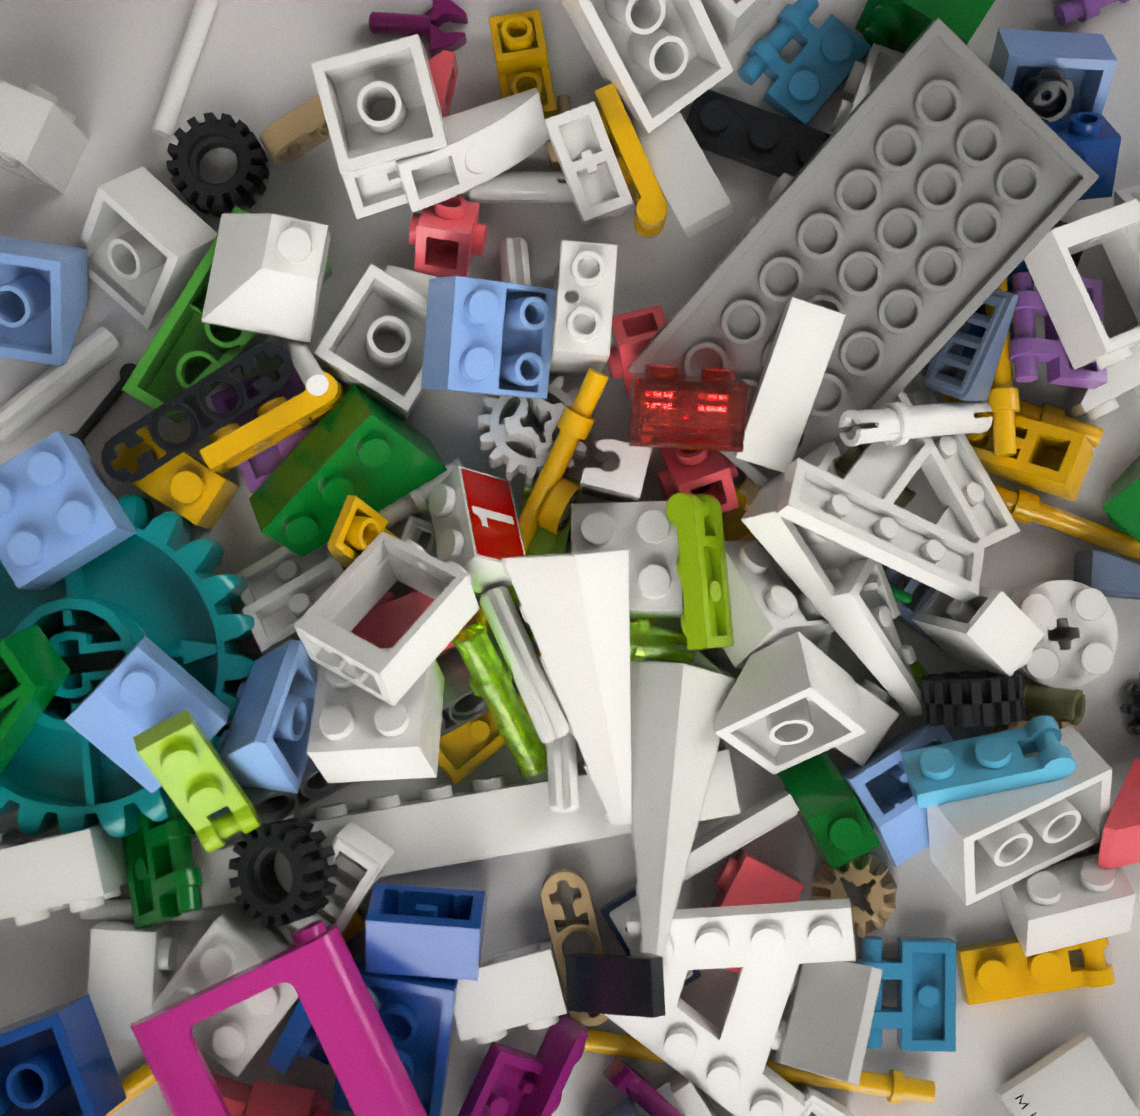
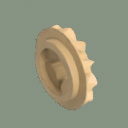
[811,853,898,938]

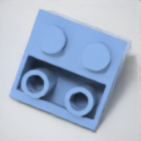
[421,276,556,399]
[841,721,954,867]

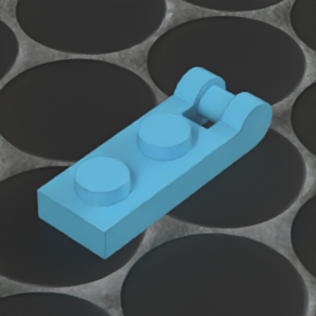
[902,716,1076,809]

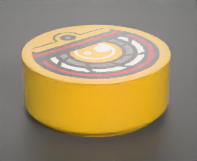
[538,479,582,535]

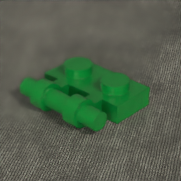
[122,800,203,929]

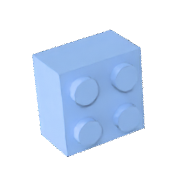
[0,430,137,591]

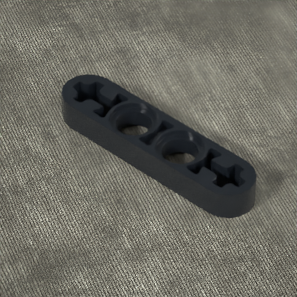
[101,342,292,483]

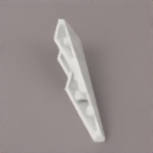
[741,441,922,716]
[502,549,632,825]
[630,660,736,957]

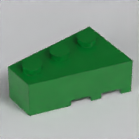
[249,384,447,558]
[0,624,70,774]

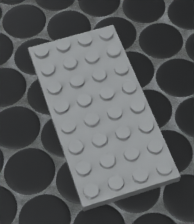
[627,18,1100,487]

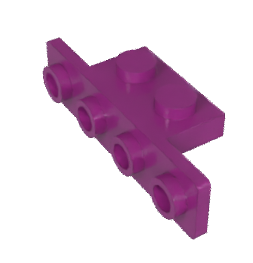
[458,1011,588,1116]

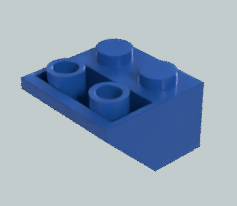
[366,883,488,981]

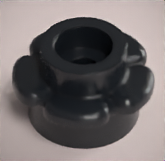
[1019,68,1074,123]

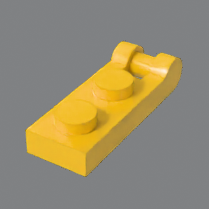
[593,83,668,239]
[199,372,345,475]
[956,937,1115,1005]

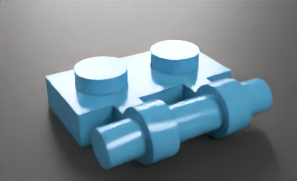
[737,0,872,126]
[856,936,956,1052]

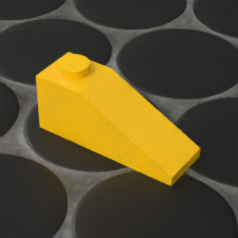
[943,395,1094,502]

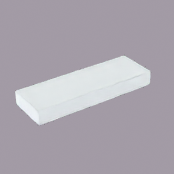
[628,111,735,239]
[733,296,845,473]
[683,789,799,881]

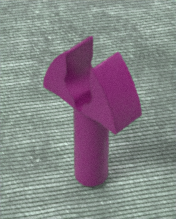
[368,0,468,58]
[603,1056,684,1116]

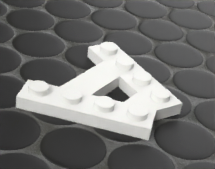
[776,366,1020,603]
[604,898,856,1116]

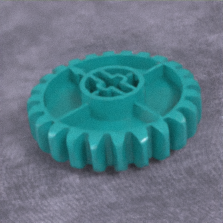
[0,494,260,838]

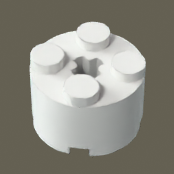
[1009,580,1118,689]

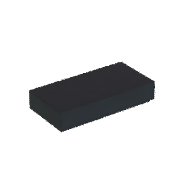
[565,953,665,1018]

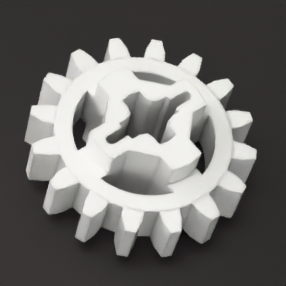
[477,376,593,487]

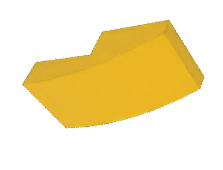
[488,9,557,119]
[327,495,400,569]

